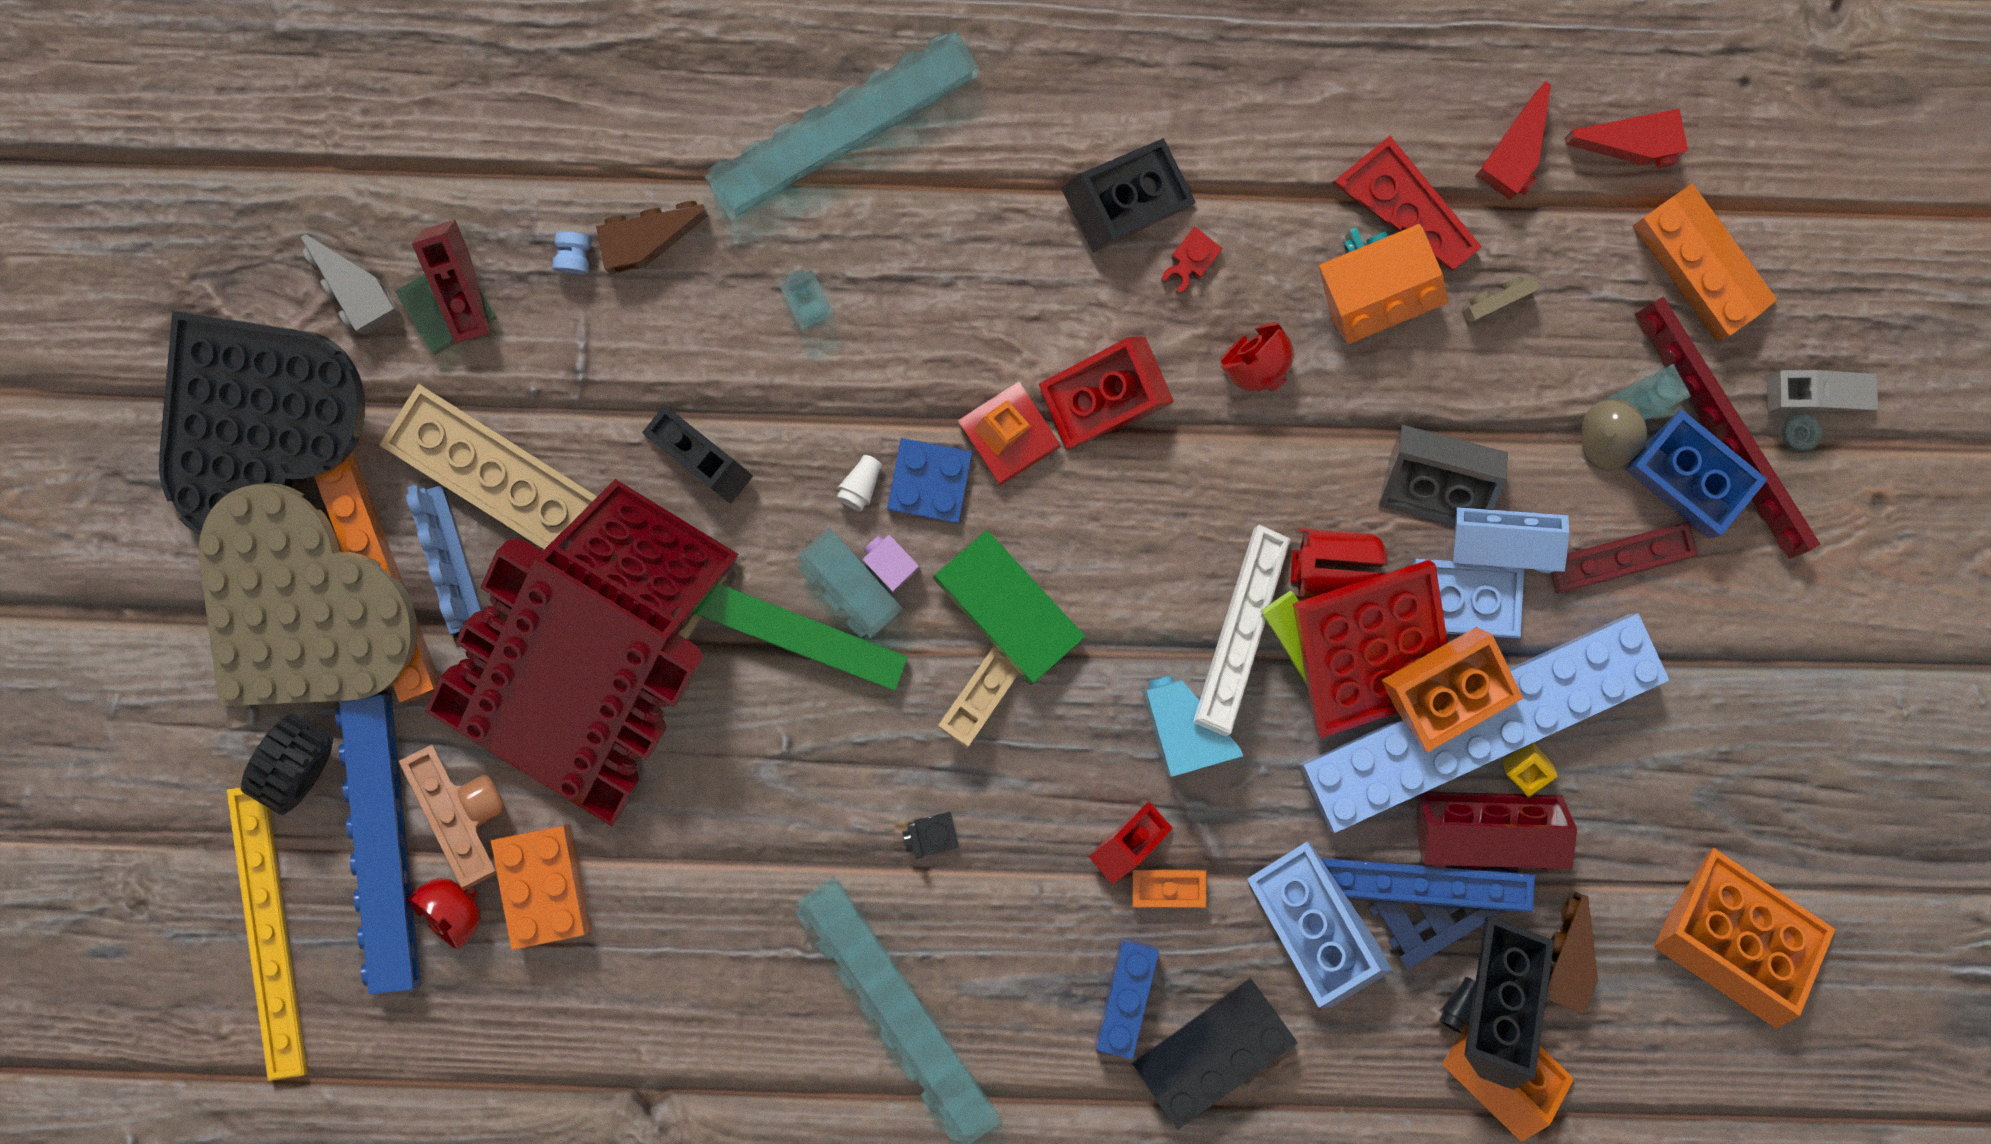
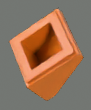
[975,400,1031,455]

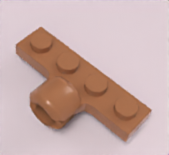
[399,745,505,891]

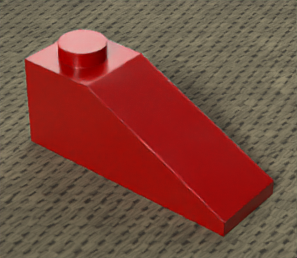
[1475,81,1551,200]
[1565,109,1688,168]

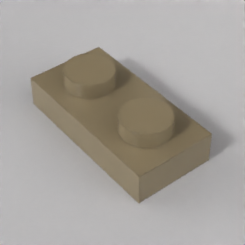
[1462,275,1541,325]

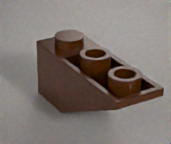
[596,201,708,274]
[1546,892,1598,1014]

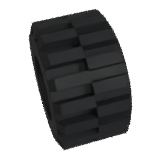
[241,713,333,815]

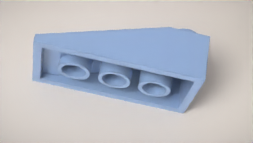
[1247,841,1393,1008]

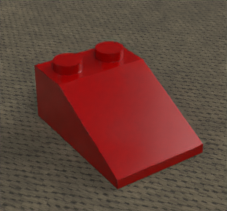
[1039,336,1174,450]

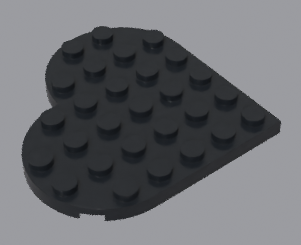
[159,311,366,535]

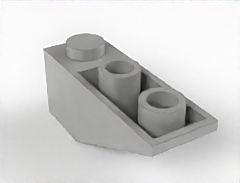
[301,234,402,336]
[1767,370,1878,412]

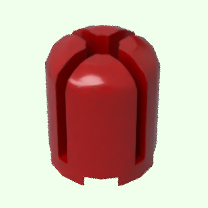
[1290,528,1388,601]

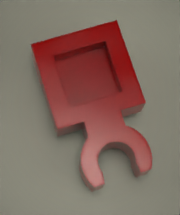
[1161,226,1223,295]

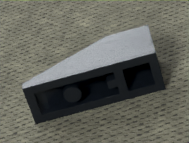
[642,405,753,504]

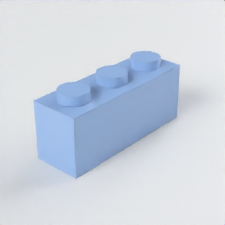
[1453,507,1570,573]

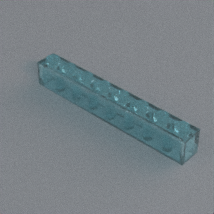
[705,30,979,220]
[795,875,1001,1144]

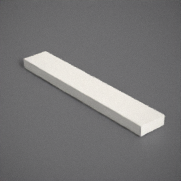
[1193,525,1291,737]

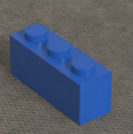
[1095,937,1159,1059]

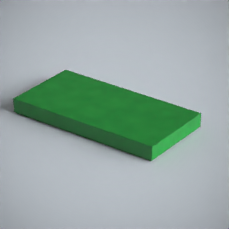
[933,530,1086,686]

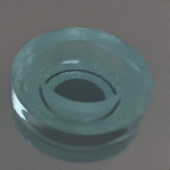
[1782,414,1822,451]

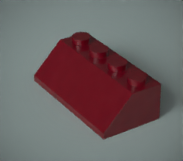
[1417,791,1578,871]

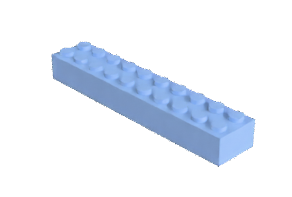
[1299,613,1669,833]

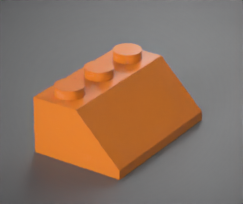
[1318,224,1449,344]
[1382,627,1523,753]
[1442,1030,1574,1142]

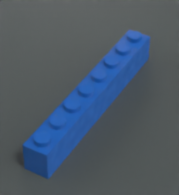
[335,695,421,994]

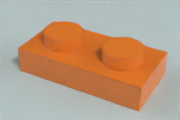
[1132,869,1206,907]

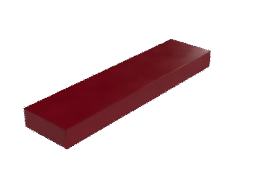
[1550,521,1699,594]

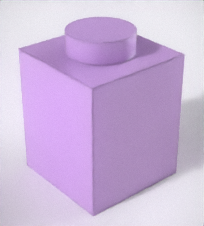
[862,535,920,592]

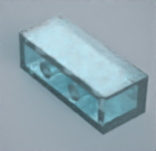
[797,527,904,639]

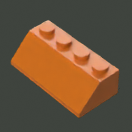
[1632,183,1777,342]

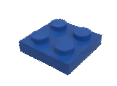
[887,438,972,524]

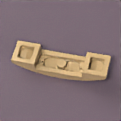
[937,646,1019,748]

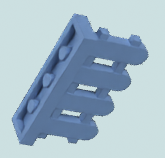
[406,485,483,635]

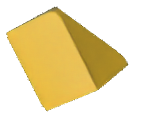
[1503,742,1558,798]

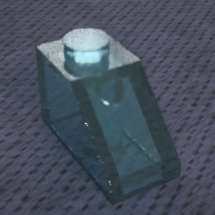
[1601,364,1690,420]

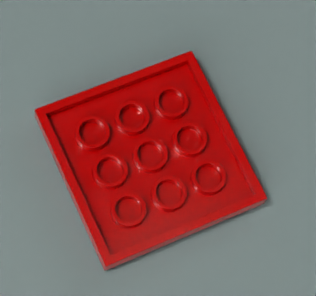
[1293,559,1448,738]

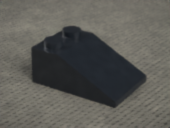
[1061,138,1196,253]

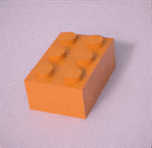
[491,824,591,950]

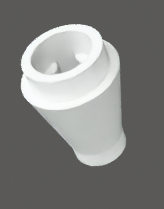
[836,455,882,511]

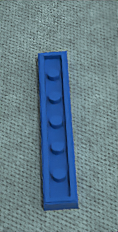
[1321,858,1535,912]

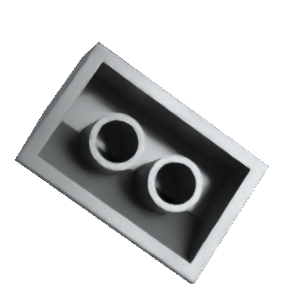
[1379,425,1508,526]

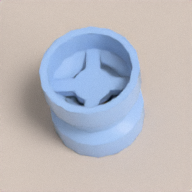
[552,232,592,274]

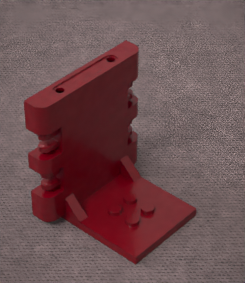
[425,479,739,827]

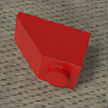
[1088,801,1173,884]

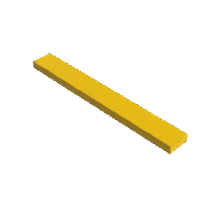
[227,787,308,1081]

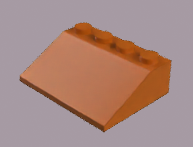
[1653,848,1836,1029]

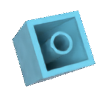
[1142,675,1243,777]

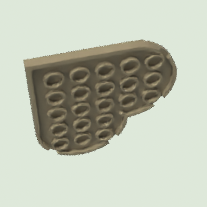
[199,483,417,706]

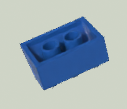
[1625,409,1768,539]

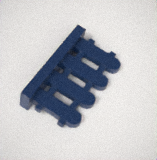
[1368,864,1518,971]

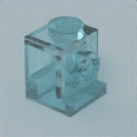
[780,269,834,330]

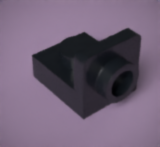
[902,811,959,859]

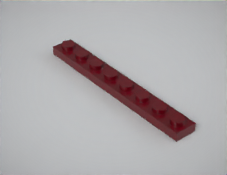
[1634,296,1820,559]

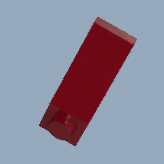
[412,220,490,344]

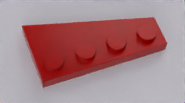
[1332,136,1482,272]

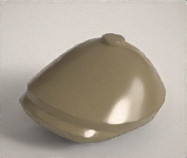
[1582,399,1647,469]

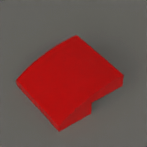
[958,381,1061,486]

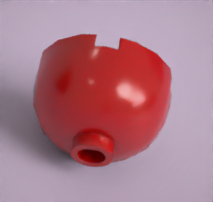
[1221,322,1295,392]
[407,878,481,950]

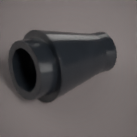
[1438,977,1476,1035]

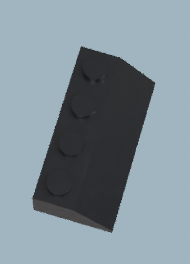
[1464,916,1554,1090]
[1132,978,1298,1130]

